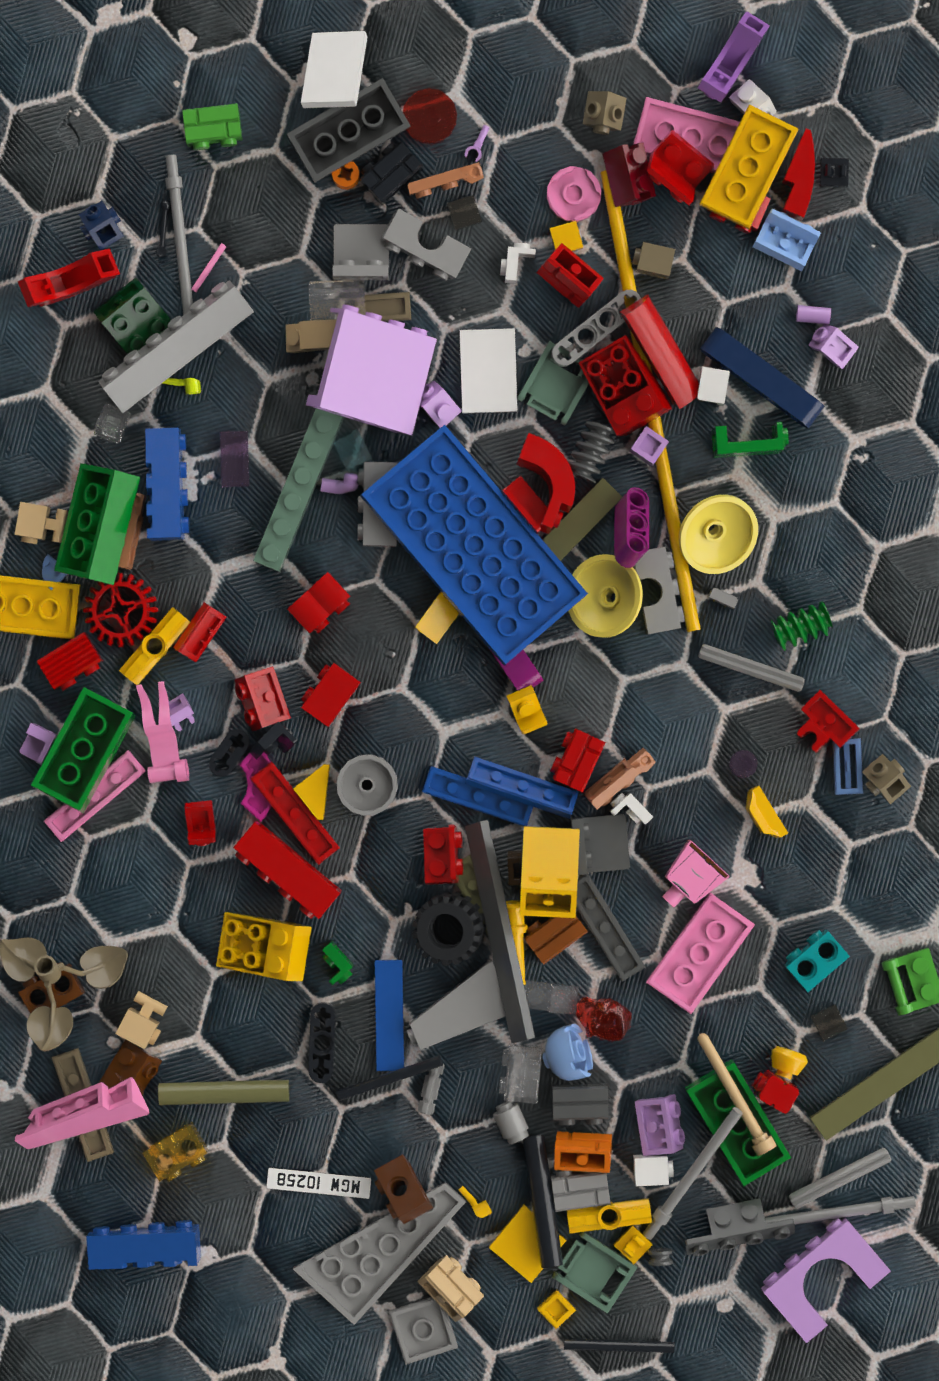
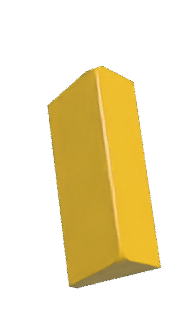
[415,592,459,644]

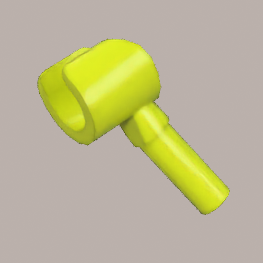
[162,378,201,394]

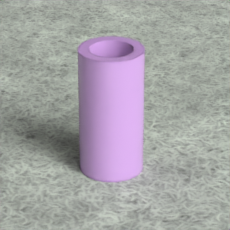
[796,305,831,325]

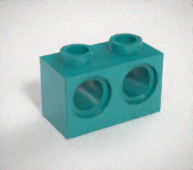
[784,930,850,992]

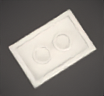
[301,31,368,108]
[460,328,517,414]

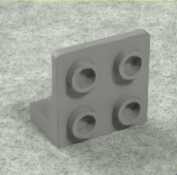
[333,224,389,280]

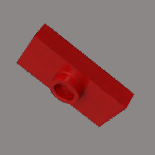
[173,602,226,662]

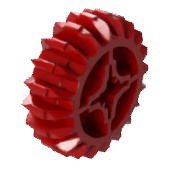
[83,573,159,647]

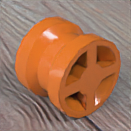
[332,161,360,190]

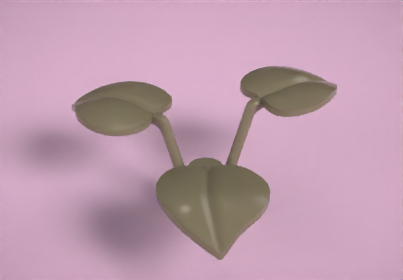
[0,938,128,1051]

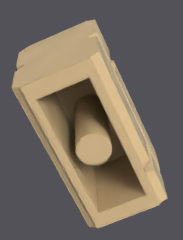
[418,1255,484,1322]

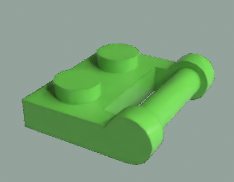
[881,947,939,1016]

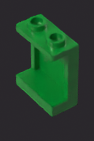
[711,422,789,458]

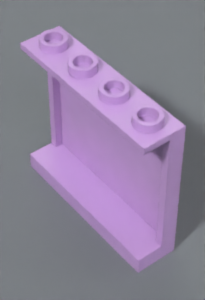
[306,304,437,435]

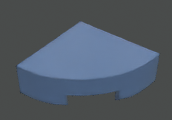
[42,554,68,590]

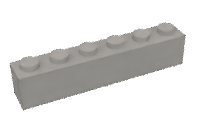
[98,280,254,413]

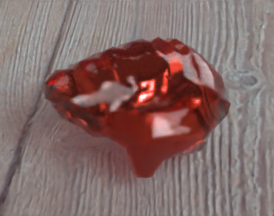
[576,997,632,1041]

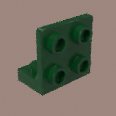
[93,277,171,354]

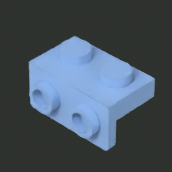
[753,209,821,271]

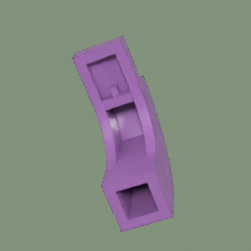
[698,11,770,102]

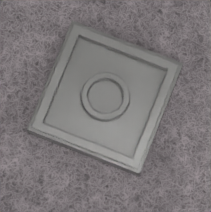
[389,1297,458,1364]

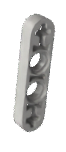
[551,290,641,367]

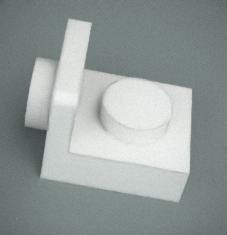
[610,792,653,825]

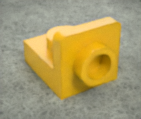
[506,685,547,734]

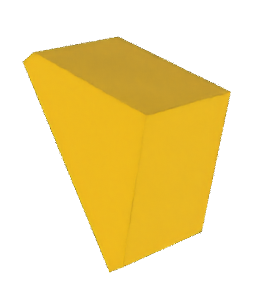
[293,764,330,820]

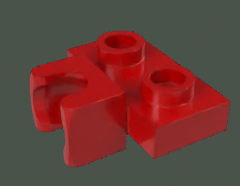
[796,690,860,753]

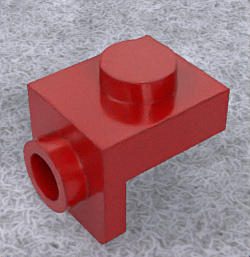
[184,800,216,846]

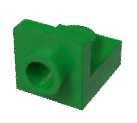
[322,941,354,985]

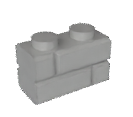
[551,1170,610,1212]

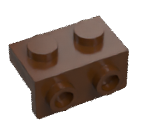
[99,1039,162,1096]

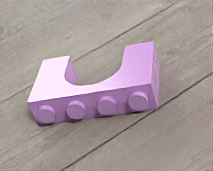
[761,1217,891,1343]

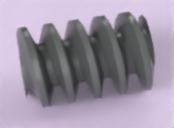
[568,421,616,484]

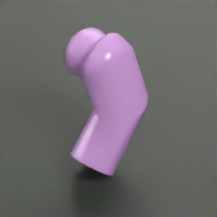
[321,473,359,494]

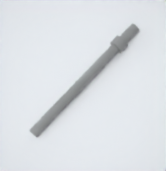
[165,155,193,315]
[643,1107,743,1240]
[765,1196,916,1225]

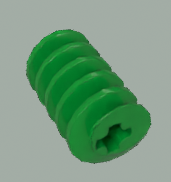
[771,601,833,651]

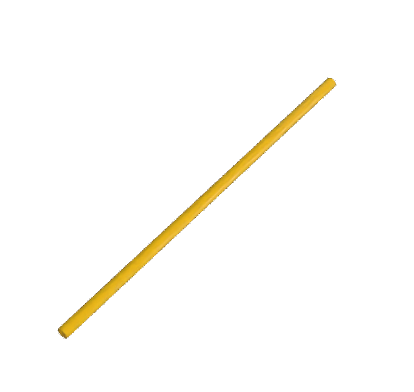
[600,170,701,632]

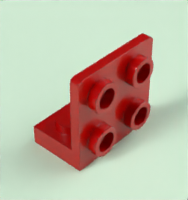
[647,130,714,206]

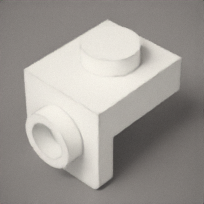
[729,79,776,116]
[500,243,536,284]

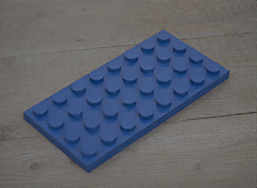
[360,425,588,665]

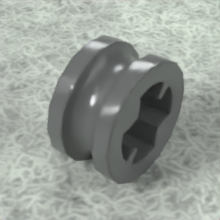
[648,1248,673,1266]

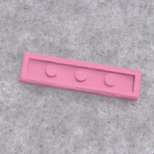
[44,750,146,842]

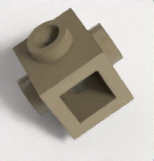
[583,91,627,135]
[862,754,911,804]

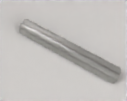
[698,644,805,692]
[789,1148,891,1208]

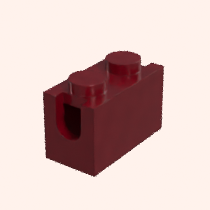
[602,142,656,207]

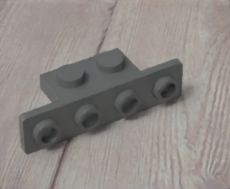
[685,1198,795,1256]

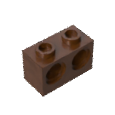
[18,962,86,1014]

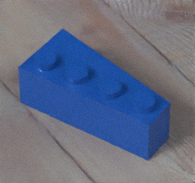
[145,428,189,541]
[86,1220,201,1270]

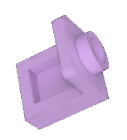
[420,381,462,428]

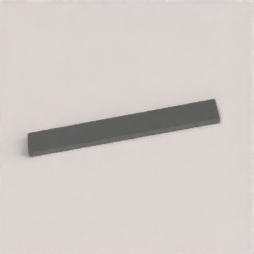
[465,820,535,1043]

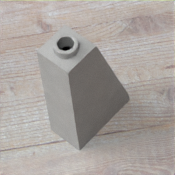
[407,960,505,1050]

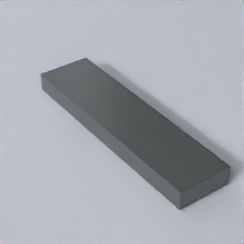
[576,873,645,982]

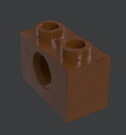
[374,1154,433,1224]

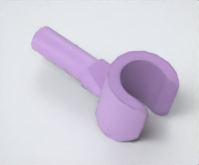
[465,125,490,162]

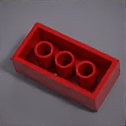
[233,820,342,919]

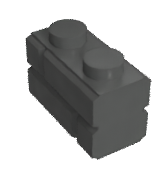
[552,1083,609,1125]

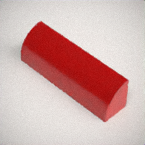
[620,294,699,409]

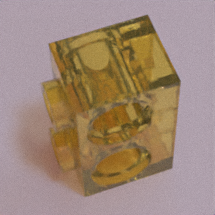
[143,1122,209,1182]

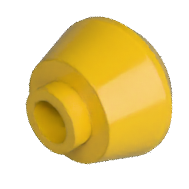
[771,1046,808,1079]

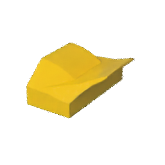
[745,785,788,838]

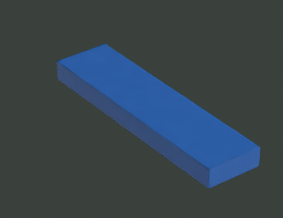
[465,756,579,819]
[422,766,533,826]
[375,959,404,1071]

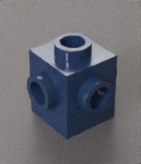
[78,200,124,251]

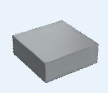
[707,588,738,609]

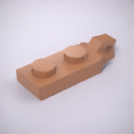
[406,162,484,199]
[118,493,146,570]
[583,748,656,809]

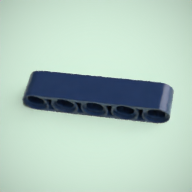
[700,327,825,429]

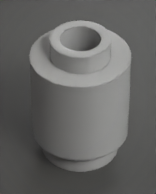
[493,1101,529,1144]

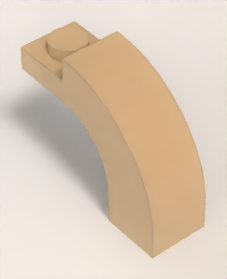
[286,320,337,353]

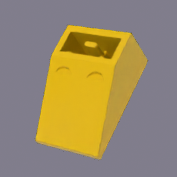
[520,826,580,918]
[216,912,312,981]

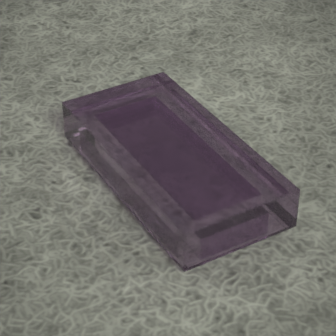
[220,431,250,488]

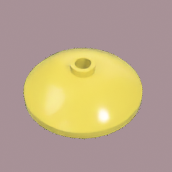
[679,495,758,574]
[569,554,643,638]

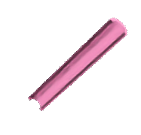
[192,243,226,292]

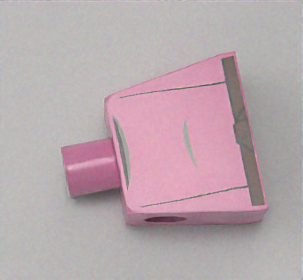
[662,840,729,908]

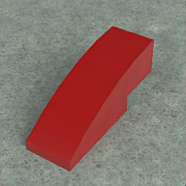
[782,128,815,221]

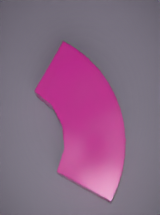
[239,753,271,822]

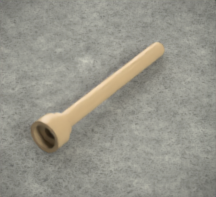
[698,1033,777,1156]

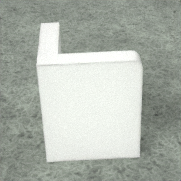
[697,367,730,406]

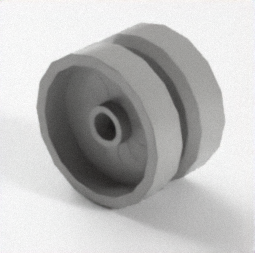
[337,754,398,816]

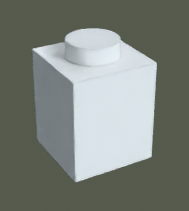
[633,1154,674,1186]

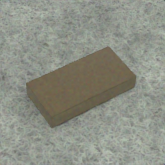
[355,292,411,322]

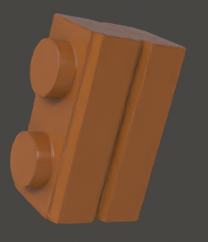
[524,916,588,965]

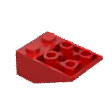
[579,335,672,436]

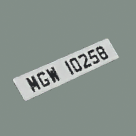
[267,1168,371,1199]

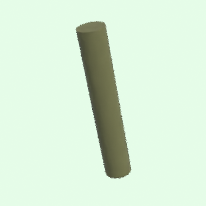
[158,1079,290,1105]

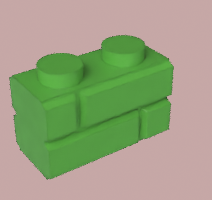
[182,104,243,150]

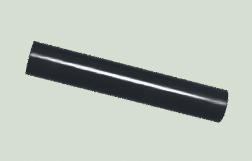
[523,1135,563,1268]

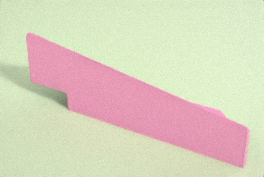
[15,1077,149,1149]

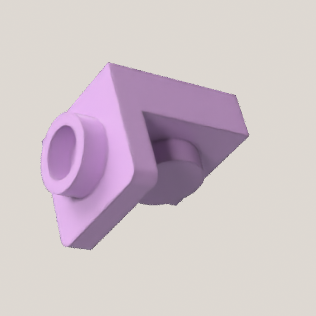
[809,324,859,369]

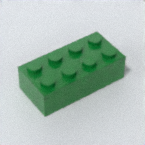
[54,463,140,585]
[31,687,136,814]
[684,1059,791,1186]

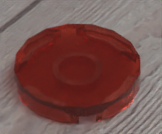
[403,88,457,145]

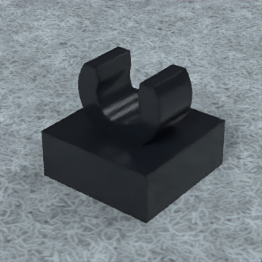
[820,158,849,188]

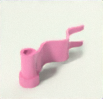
[136,681,189,783]

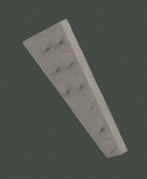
[293,1182,466,1325]

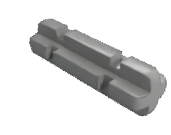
[418,1063,444,1115]

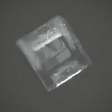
[94,403,131,444]

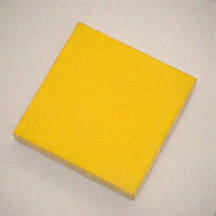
[489,1204,566,1283]

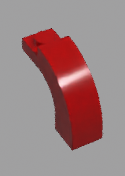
[18,249,120,307]
[516,433,575,534]

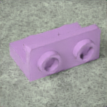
[635,1094,685,1156]

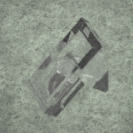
[524,979,579,1014]

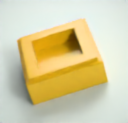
[549,221,583,252]
[537,1289,576,1329]

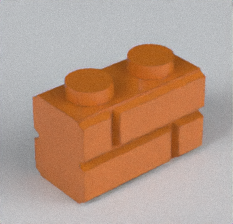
[554,1131,612,1173]

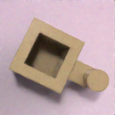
[15,502,68,544]
[115,991,168,1049]

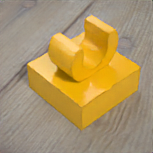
[614,1225,653,1264]

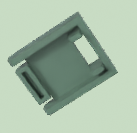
[517,341,589,426]
[552,1232,638,1314]

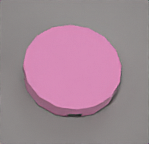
[546,166,601,222]

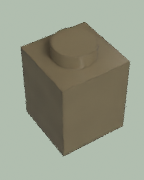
[632,242,676,279]

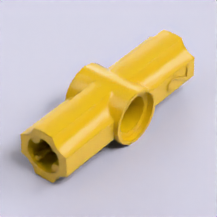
[119,607,190,685]
[567,1198,652,1233]

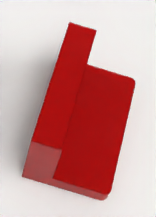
[501,476,547,534]

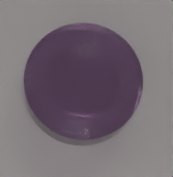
[729,750,757,778]

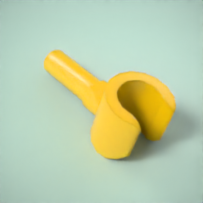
[458,1186,492,1218]

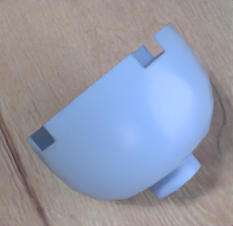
[543,1024,593,1081]

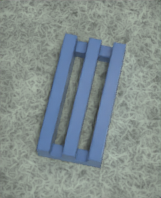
[832,738,863,795]

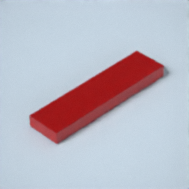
[250,761,340,865]

